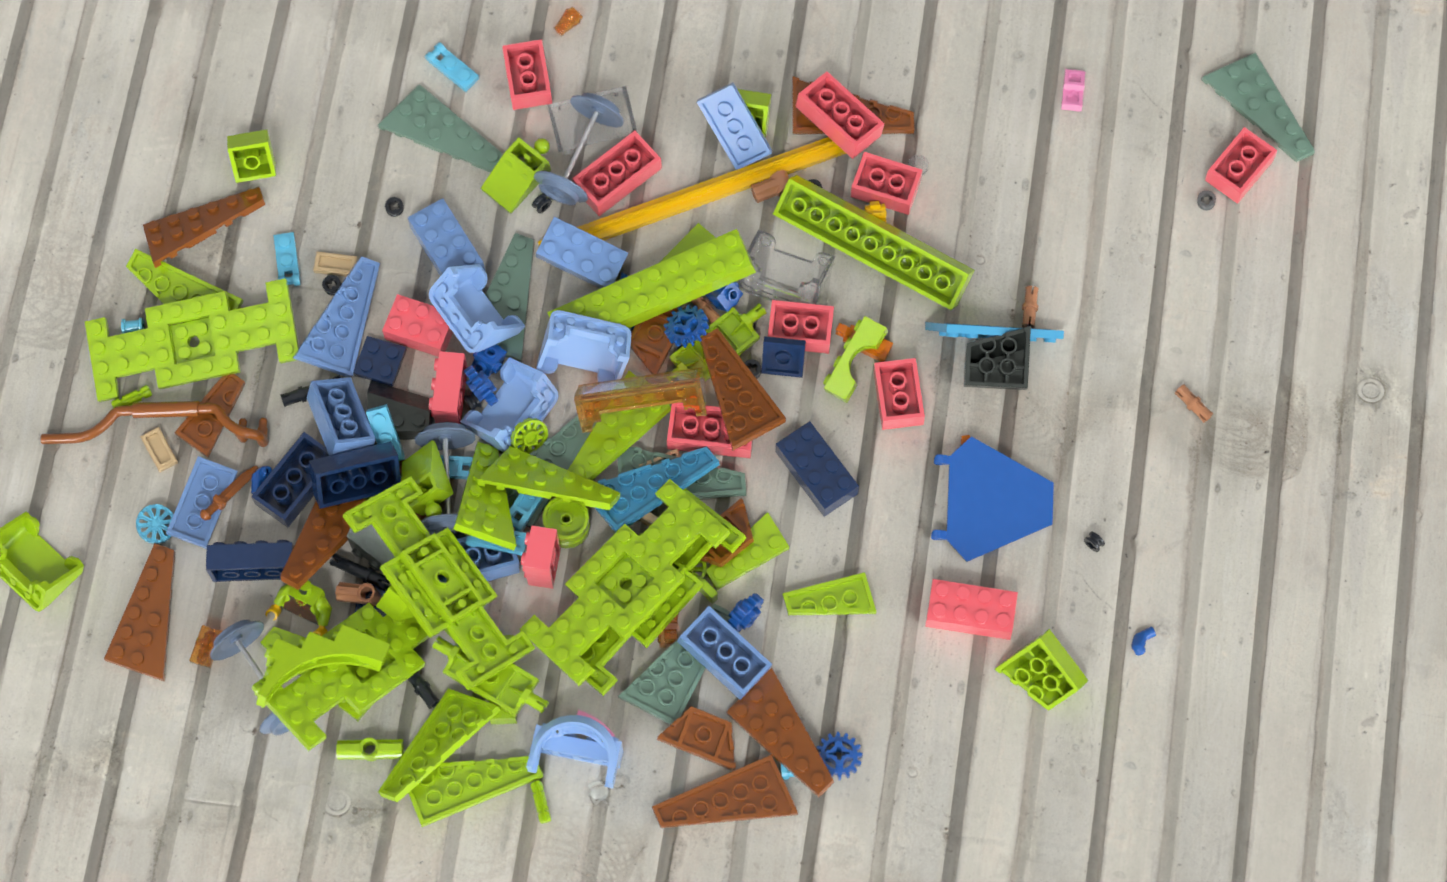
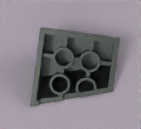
[964,326,1031,390]
[367,380,432,440]
[347,524,395,571]

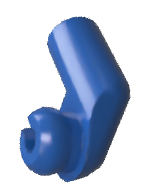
[251,466,272,494]
[1131,626,1156,656]

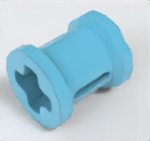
[121,317,145,334]

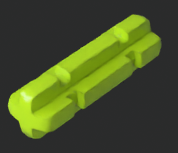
[111,385,152,408]
[530,781,551,824]

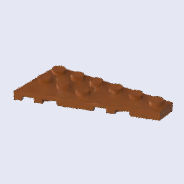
[792,76,914,134]
[143,187,265,268]
[700,328,786,451]
[281,499,367,590]
[104,543,175,681]
[652,755,798,828]

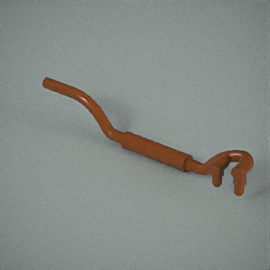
[41,401,269,447]

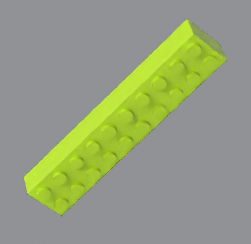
[773,175,975,310]
[547,229,756,328]

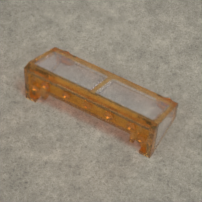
[574,367,707,433]

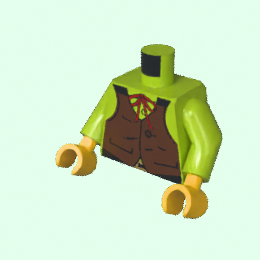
[265,580,332,636]

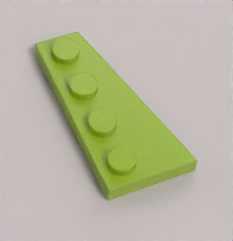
[706,512,789,591]
[783,572,876,615]

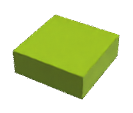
[699,579,718,604]

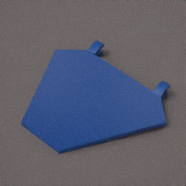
[931,436,1054,562]

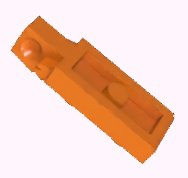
[835,323,893,362]

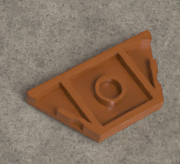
[630,306,691,377]
[701,498,754,567]
[656,706,736,771]

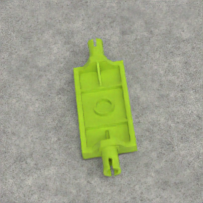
[662,303,767,389]
[432,636,549,717]

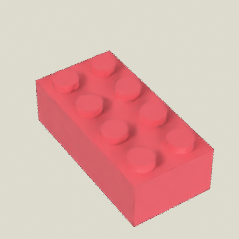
[795,71,885,159]
[572,131,662,217]
[667,402,753,459]
[925,579,1018,640]

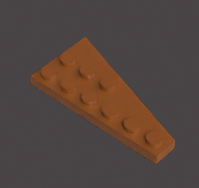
[726,667,834,797]

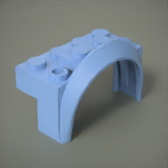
[526,715,623,789]

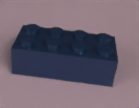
[775,421,859,517]
[251,432,329,528]
[309,441,401,509]
[206,540,294,582]

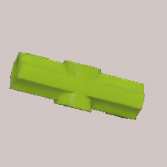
[336,737,404,762]

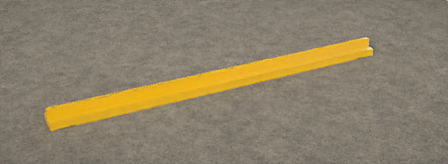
[538,137,847,246]

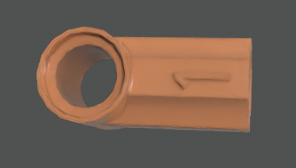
[751,170,789,203]
[335,582,381,607]

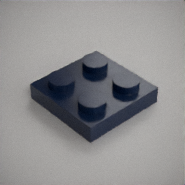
[353,336,407,387]
[761,336,806,378]

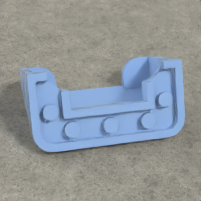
[429,264,525,353]
[536,310,632,390]
[460,357,559,453]

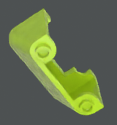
[0,511,84,612]

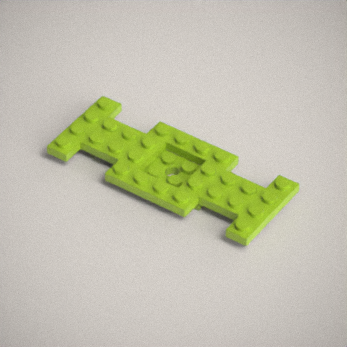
[85,278,299,402]
[343,476,535,691]
[519,479,731,686]
[581,488,746,696]
[252,603,457,751]

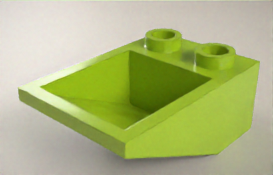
[481,137,551,214]
[401,440,454,517]

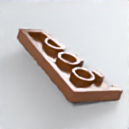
[175,374,245,458]

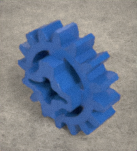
[664,305,709,348]
[464,365,499,407]
[728,593,764,632]
[816,732,862,780]

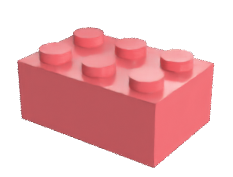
[502,39,553,110]
[1205,127,1277,204]
[851,152,922,215]
[382,294,453,357]
[768,300,834,354]
[429,351,468,424]
[873,358,925,430]
[521,526,561,589]

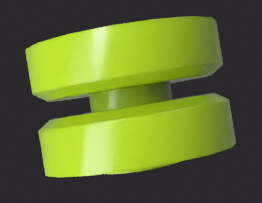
[542,497,590,549]

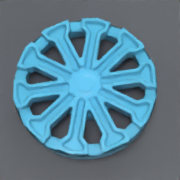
[136,504,174,544]

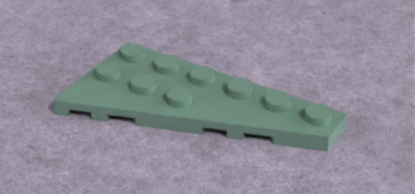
[1202,53,1315,162]
[378,84,503,173]
[485,233,534,363]
[505,414,596,528]
[617,447,746,499]
[618,604,730,725]

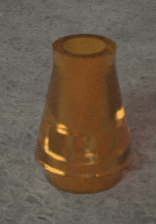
[554,6,583,36]

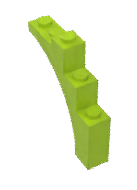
[255,624,391,708]

